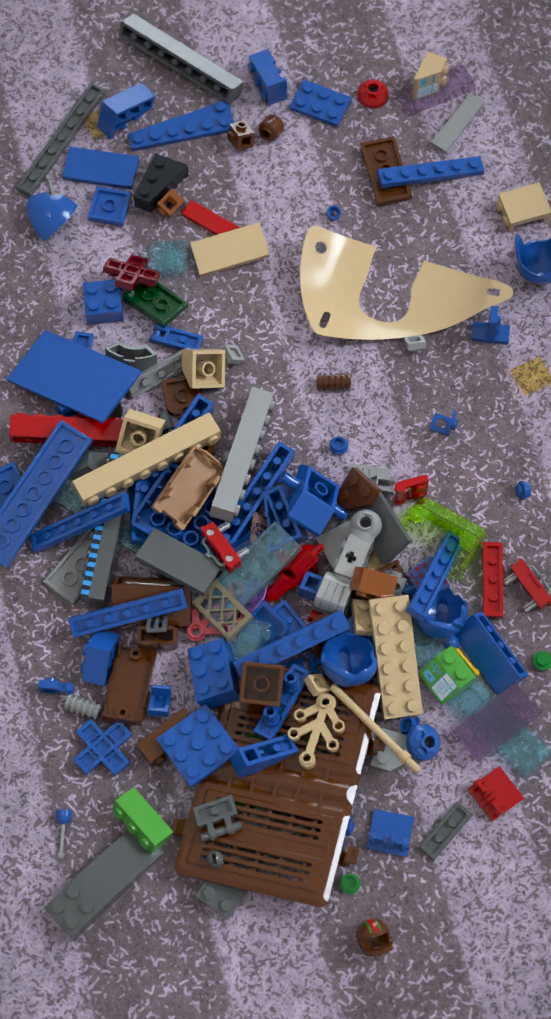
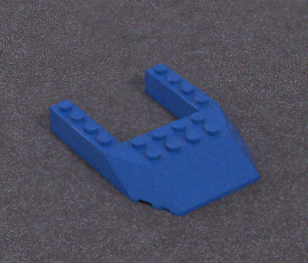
[131,394,295,555]

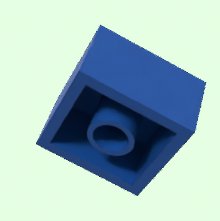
[83,279,124,325]

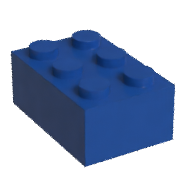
[187,637,240,709]

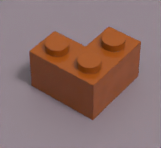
[349,566,398,600]

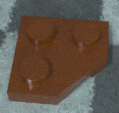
[337,467,381,510]

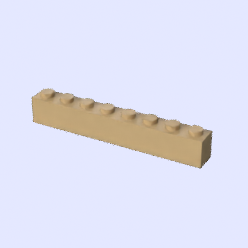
[72,412,221,507]

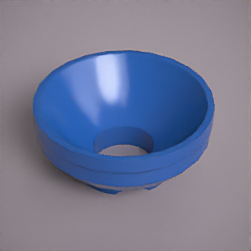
[406,724,440,761]

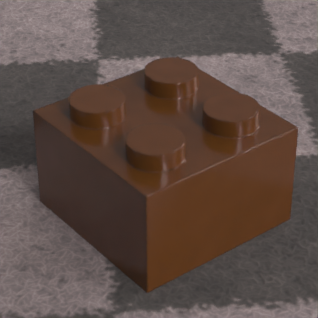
[239,661,285,707]

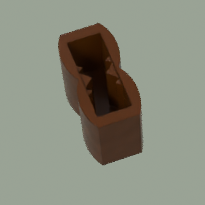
[137,626,179,651]

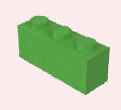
[112,787,173,854]

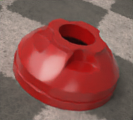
[357,79,389,109]

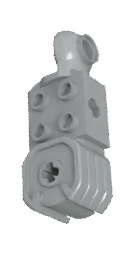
[313,509,382,617]

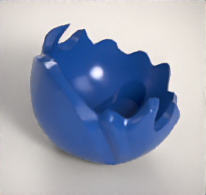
[414,588,468,639]

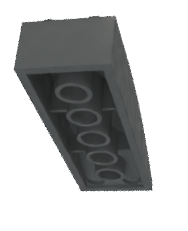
[44,831,164,941]

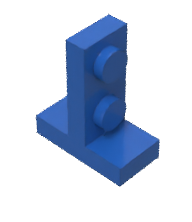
[471,306,510,345]

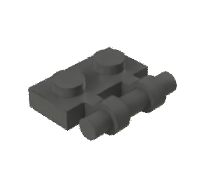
[193,795,243,842]

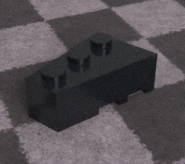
[133,153,189,212]

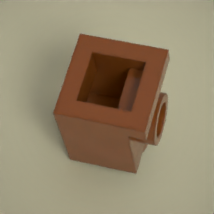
[157,188,185,218]

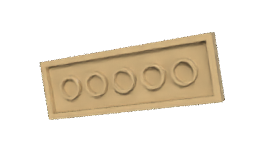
[368,595,423,719]

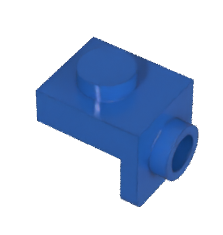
[148,684,171,717]

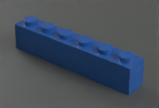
[232,610,350,680]

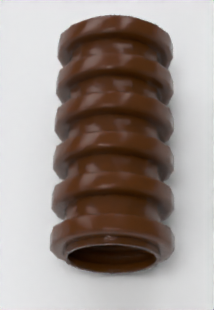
[317,373,351,390]

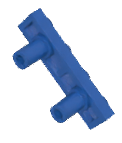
[254,663,311,740]

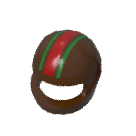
[356,918,393,957]

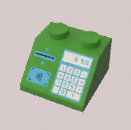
[418,646,476,706]

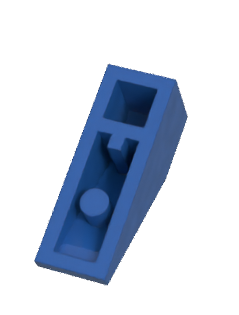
[230,735,298,778]

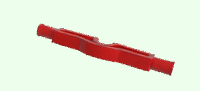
[264,543,325,603]

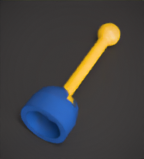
[442,635,480,677]

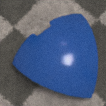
[27,192,78,241]

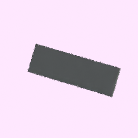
[418,801,473,861]

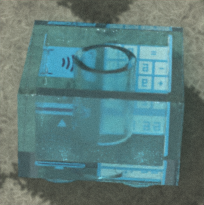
[150,240,189,275]

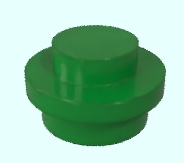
[532,651,551,671]
[340,873,360,894]

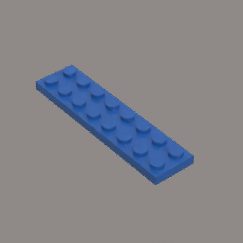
[0,420,93,568]

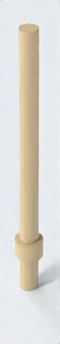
[330,683,422,774]

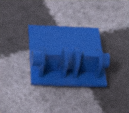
[366,809,414,857]

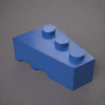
[247,49,287,106]
[264,484,309,556]

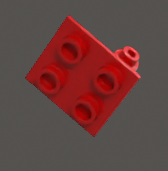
[467,766,524,822]

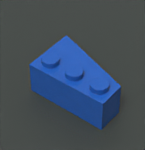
[97,83,155,140]

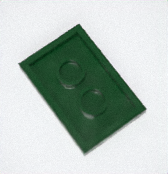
[123,282,188,328]

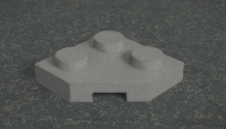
[370,728,415,773]

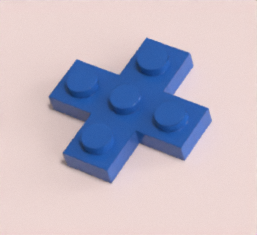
[73,719,132,777]

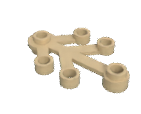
[288,693,345,769]

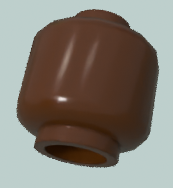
[258,114,285,141]

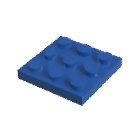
[156,704,239,788]

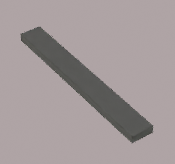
[16,82,106,197]

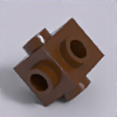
[227,121,255,151]

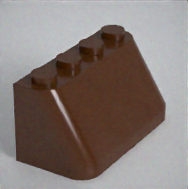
[112,576,193,629]

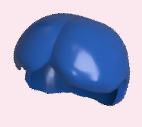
[321,631,377,687]

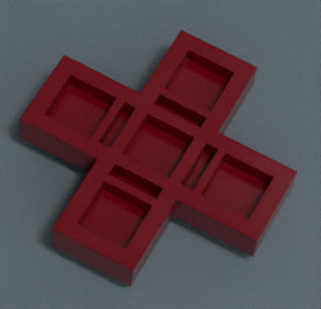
[103,254,161,290]

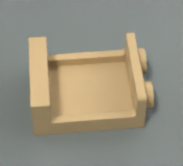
[496,182,551,232]

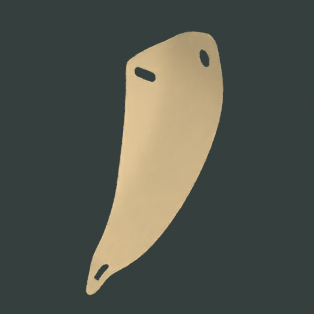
[300,226,513,340]

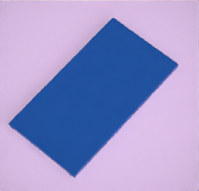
[6,330,142,424]

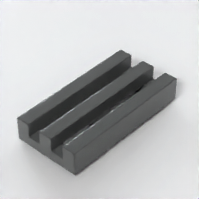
[146,615,168,633]

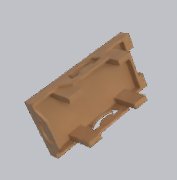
[151,445,224,531]

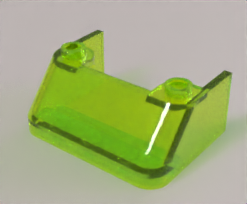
[401,498,486,580]

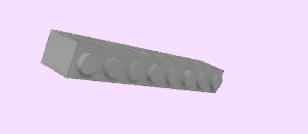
[209,386,275,523]

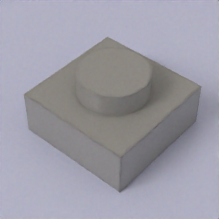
[404,335,426,352]
[221,345,245,364]

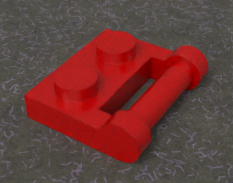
[393,474,429,506]

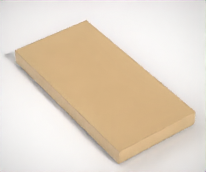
[190,222,270,277]

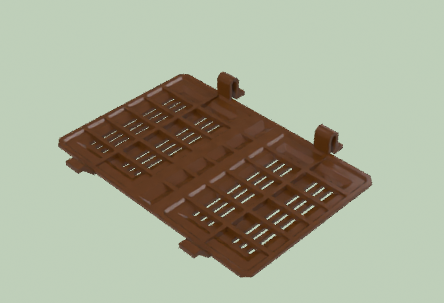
[171,667,386,908]

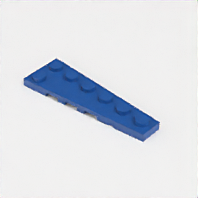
[128,101,234,151]

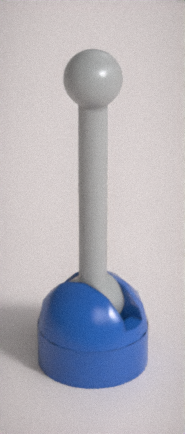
[56,809,72,860]

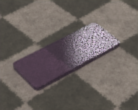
[396,65,476,116]

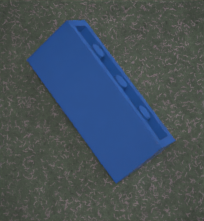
[455,612,529,696]

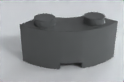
[105,341,157,372]

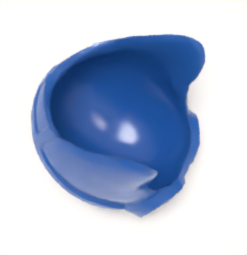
[515,235,551,285]

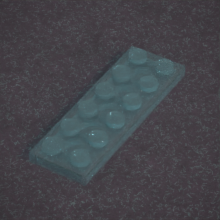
[196,521,303,628]

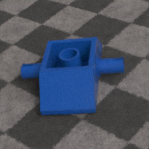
[279,465,348,537]

